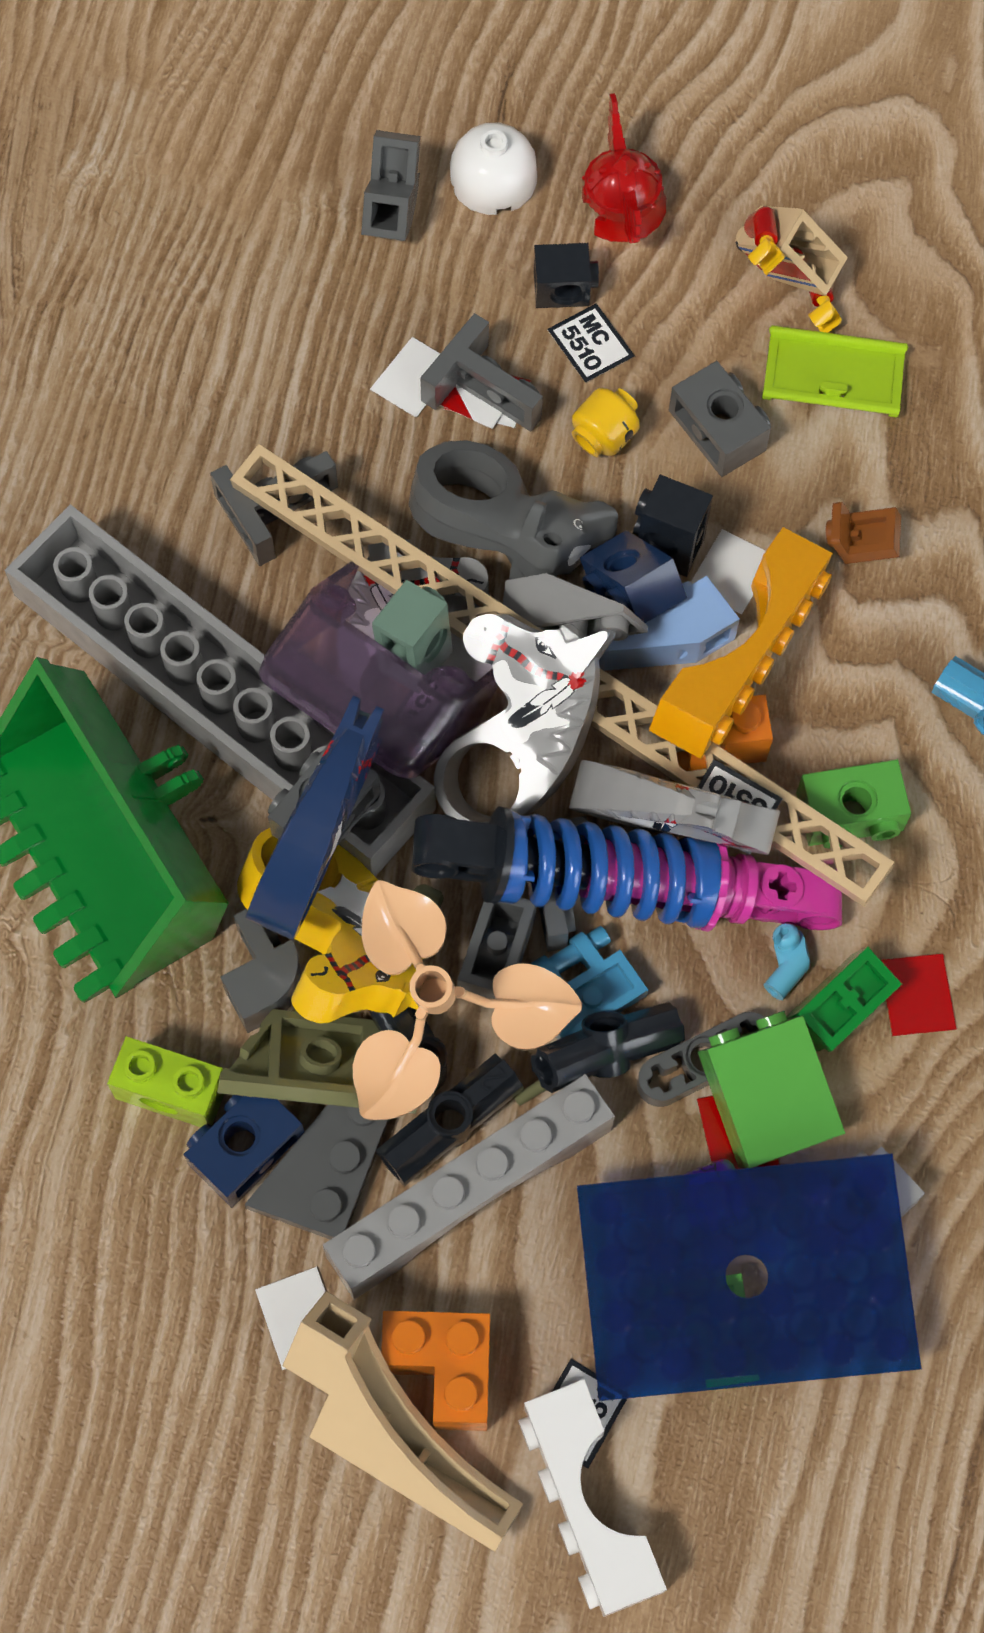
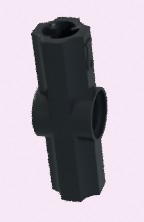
[376,1053,524,1187]

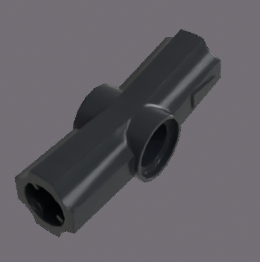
[531,1002,685,1093]

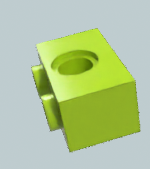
[107,1036,224,1127]

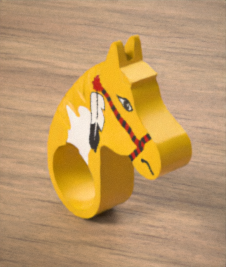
[237,828,418,1023]

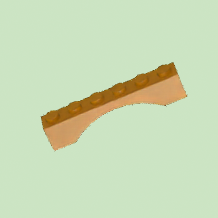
[649,527,833,759]

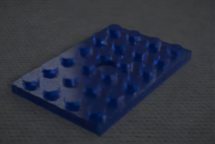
[577,1153,922,1401]

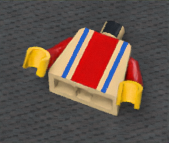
[736,206,848,333]

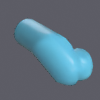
[764,923,810,1000]

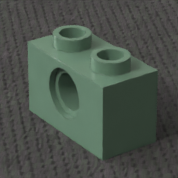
[372,579,453,695]

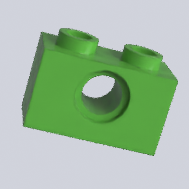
[796,759,912,849]

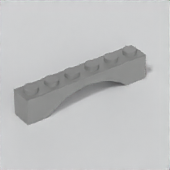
[323,1074,615,1300]

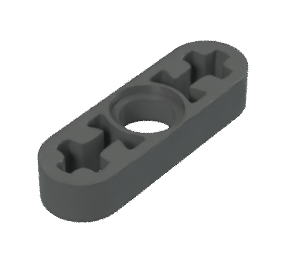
[637,1012,764,1107]

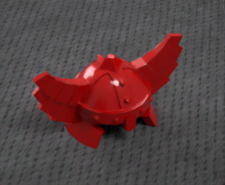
[582,93,667,244]

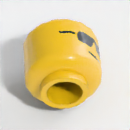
[571,387,640,457]

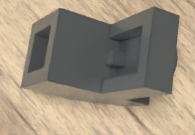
[361,130,421,241]
[220,909,301,1033]

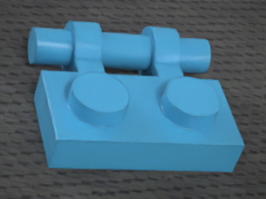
[531,926,648,1039]

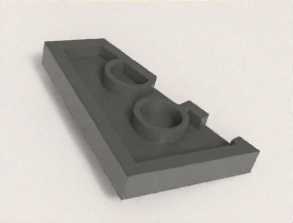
[244,1105,390,1240]

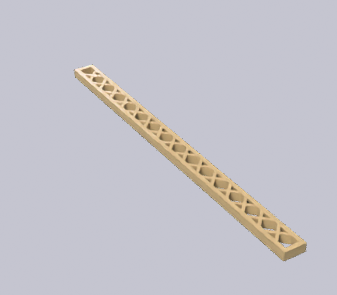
[230,444,894,907]

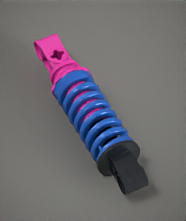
[412,806,842,932]

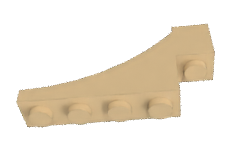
[282,1291,523,1552]

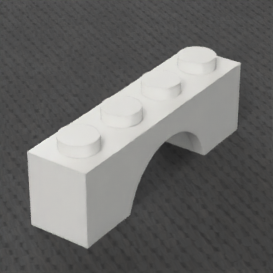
[518,1379,667,1617]

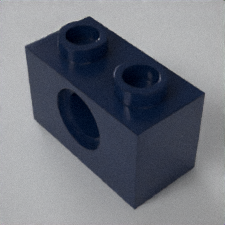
[580,530,687,623]
[183,1095,304,1208]

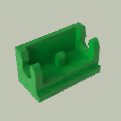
[787,947,902,1052]

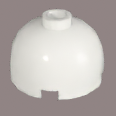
[450,122,537,215]

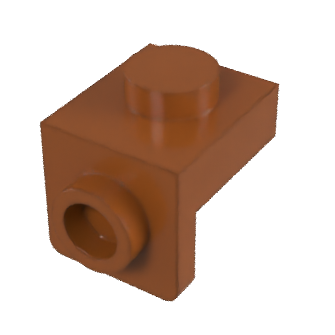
[826,502,901,564]

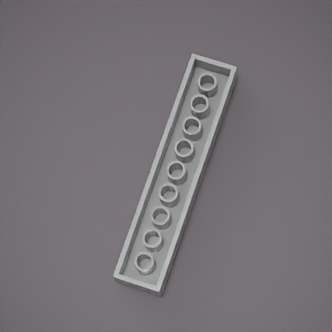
[4,504,436,876]

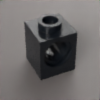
[533,243,599,308]

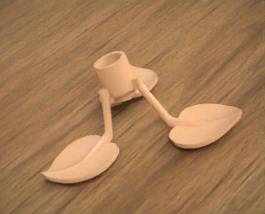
[353,880,582,1120]

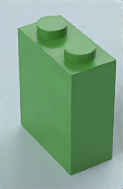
[698,1011,846,1169]

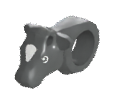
[408,440,618,580]

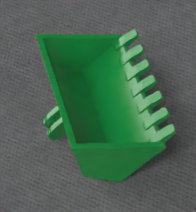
[0,657,229,1003]

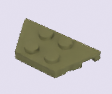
[218,1009,417,1114]

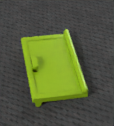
[762,325,908,418]

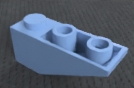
[599,576,740,671]

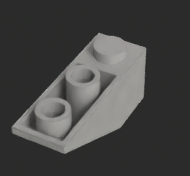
[503,573,648,641]

